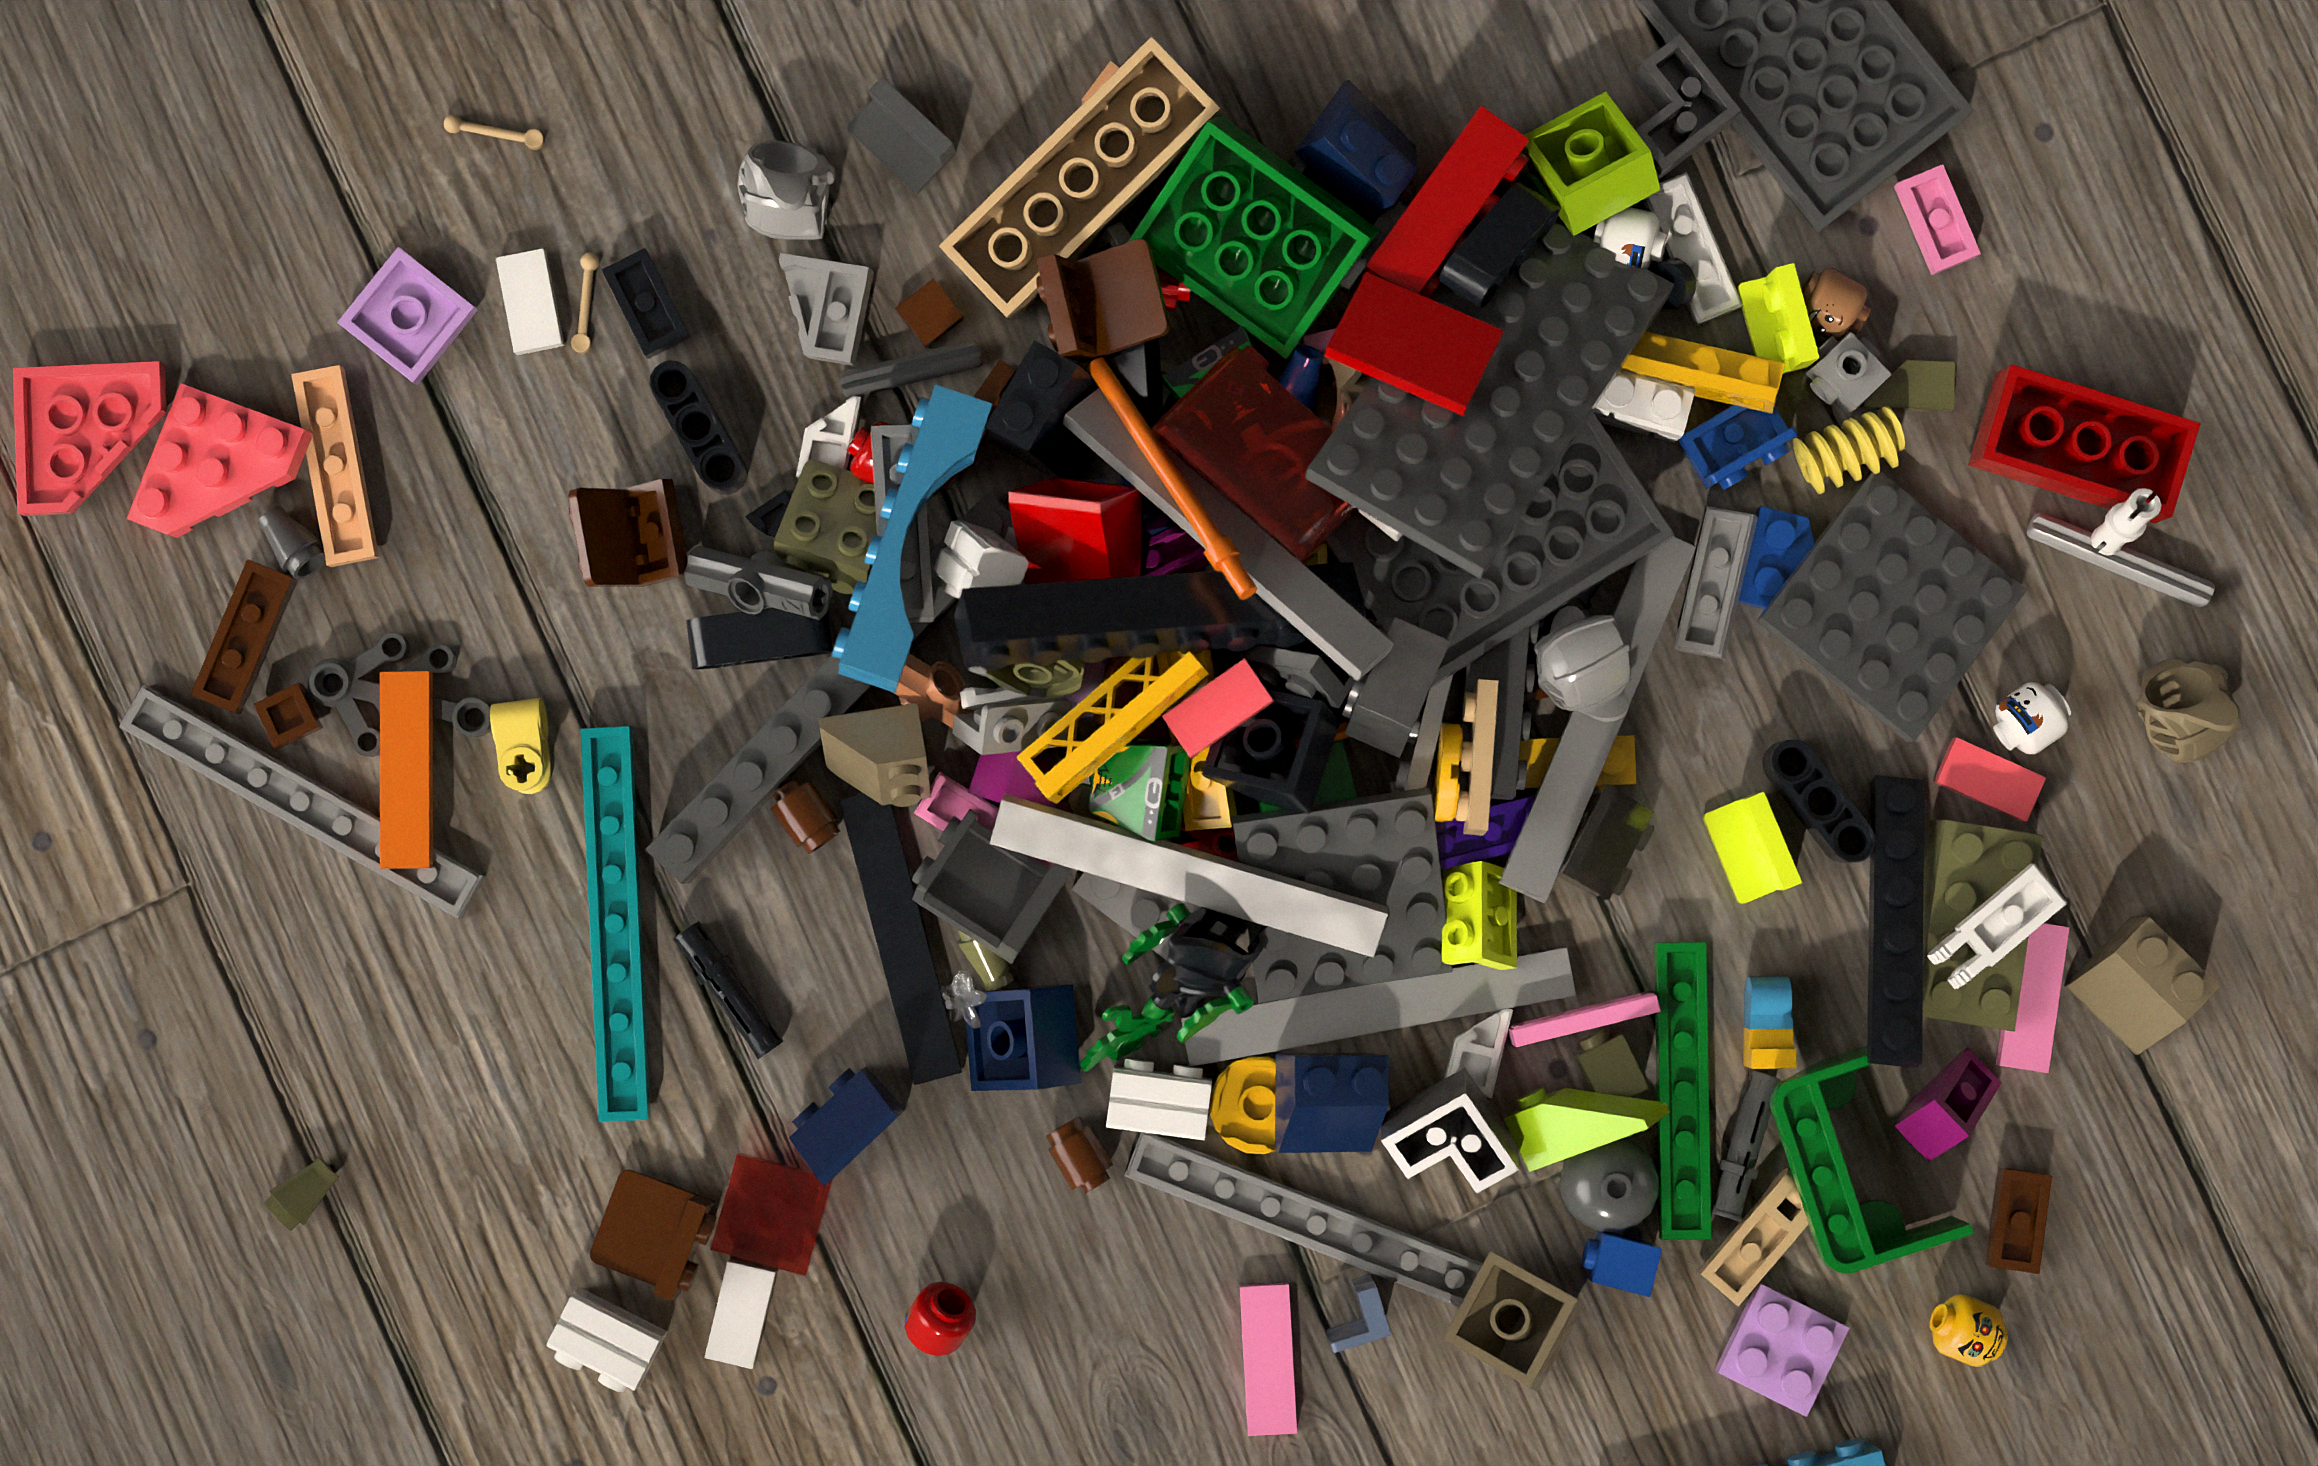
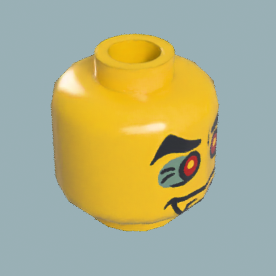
[1930,1294,2008,1367]

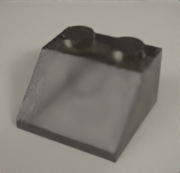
[1557,784,1655,900]

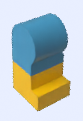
[1743,976,1797,1069]

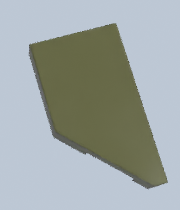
[1860,360,1955,412]

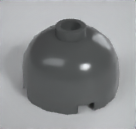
[1559,1137,1659,1232]

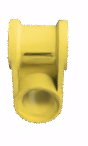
[490,697,552,794]

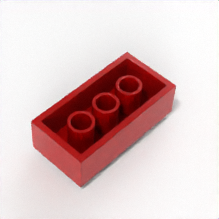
[1360,105,1530,298]
[1968,364,2201,523]

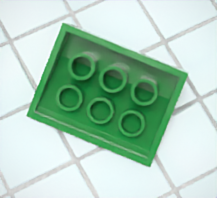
[1128,115,1380,359]

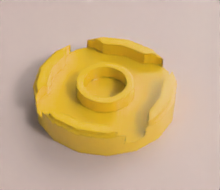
[1433,722,1463,822]
[1209,1056,1276,1154]

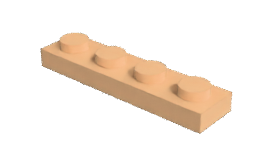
[291,365,379,567]

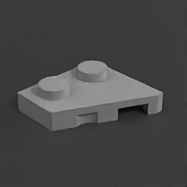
[779,253,874,366]

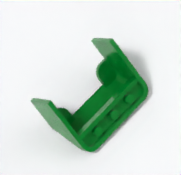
[1770,1046,1974,1274]

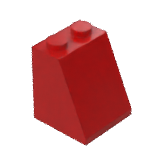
[1008,477,1143,584]

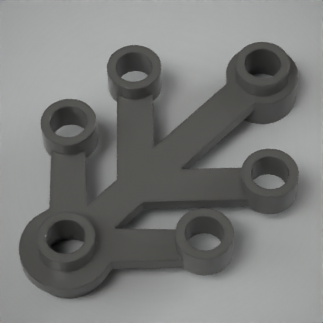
[308,632,491,757]

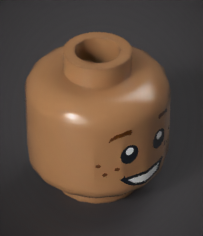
[1801,268,1871,340]

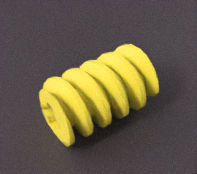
[1792,405,1905,494]

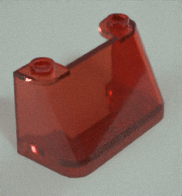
[1152,345,1357,565]

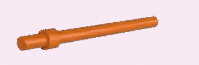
[1087,358,1258,600]

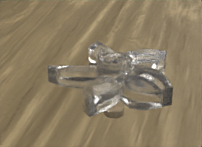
[941,969,987,1029]

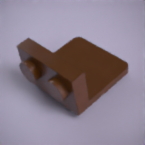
[1036,239,1170,363]
[568,478,688,587]
[590,1169,717,1301]

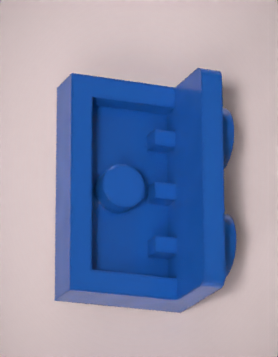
[1677,405,1798,490]

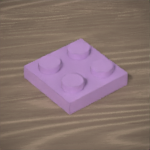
[337,247,478,385]
[1715,1282,1850,1417]

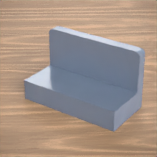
[1326,1274,1391,1353]

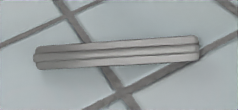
[2027,512,2215,607]

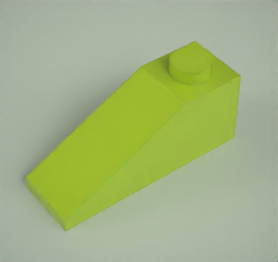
[1504,1087,1670,1172]

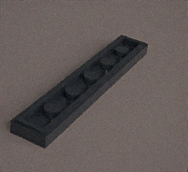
[839,794,963,1085]

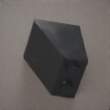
[985,340,1099,480]

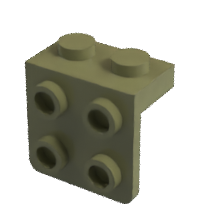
[774,460,877,594]

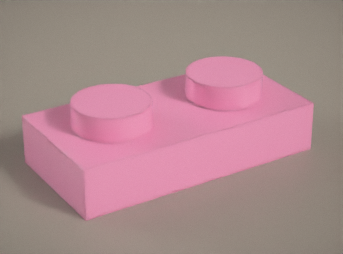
[1894,164,1981,276]

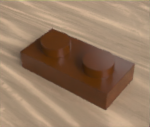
[1985,1167,2052,1274]

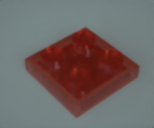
[710,1152,834,1276]

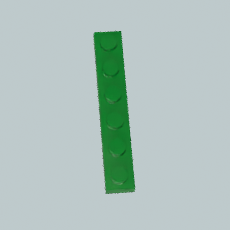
[1654,942,1711,1240]

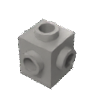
[1806,332,1892,415]

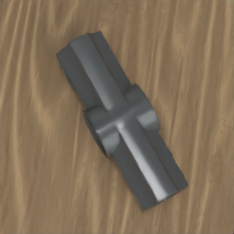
[684,546,833,620]

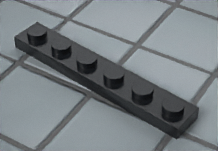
[1867,775,1924,1068]

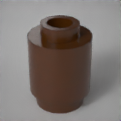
[770,779,841,854]
[1046,1116,1114,1193]

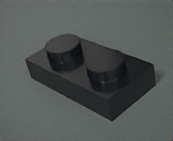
[601,248,691,359]

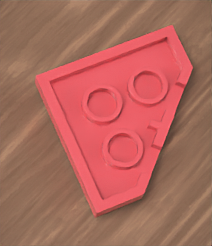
[13,361,167,516]
[126,383,313,538]

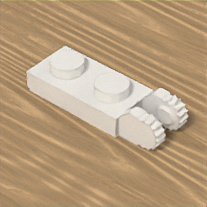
[1927,864,2067,989]

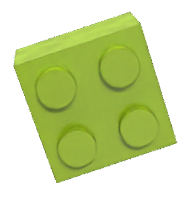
[1524,92,1661,236]

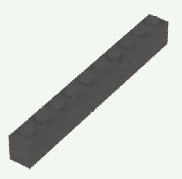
[645,492,1014,884]

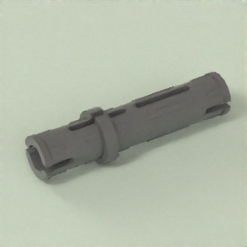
[1711,1070,1781,1222]

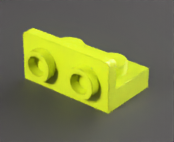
[1737,263,1819,374]
[1442,861,1517,970]

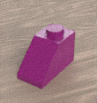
[968,751,1074,814]
[1895,1047,2002,1162]

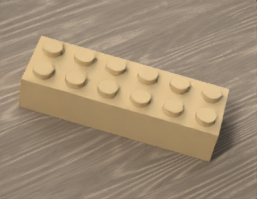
[939,36,1224,321]

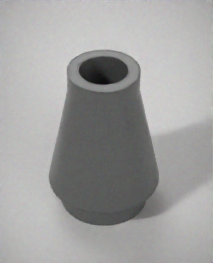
[258,506,326,580]

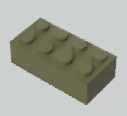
[1923,820,2043,1032]

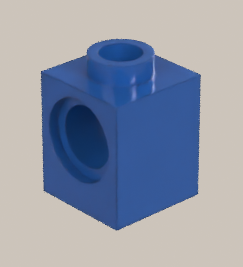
[1581,1231,1662,1297]

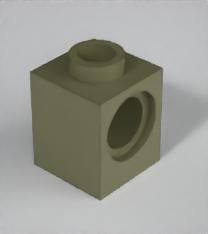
[1572,1029,1649,1097]

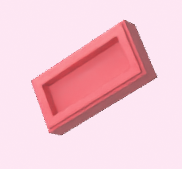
[1162,659,1274,758]
[1933,737,2046,822]

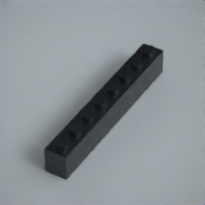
[954,562,1366,670]

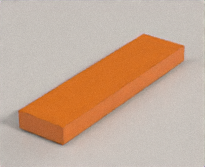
[380,671,433,869]

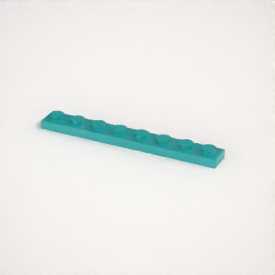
[580,726,651,1123]

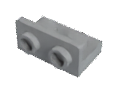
[952,697,1073,755]

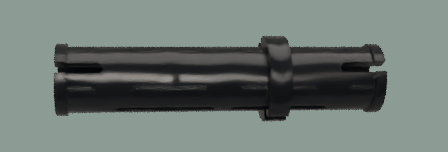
[673,921,784,1059]

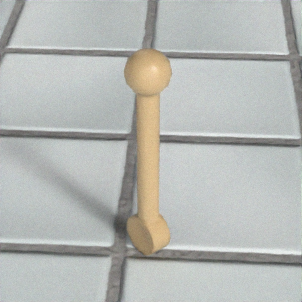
[444,114,545,150]
[571,252,599,354]

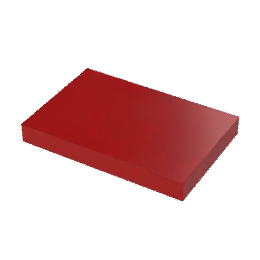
[1325,272,1504,416]

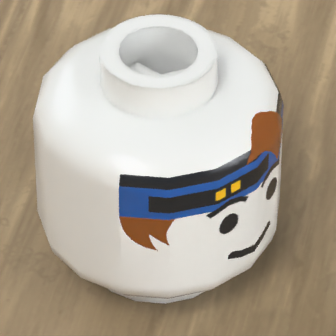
[1593,207,1668,269]
[1993,682,2071,754]

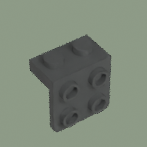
[1238,620,1384,708]

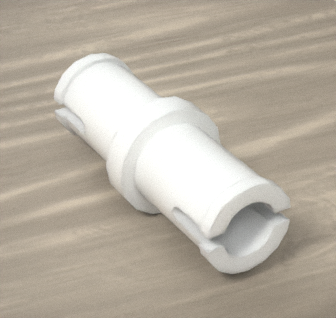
[2091,488,2161,555]

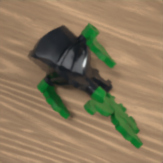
[1080,903,1265,1072]

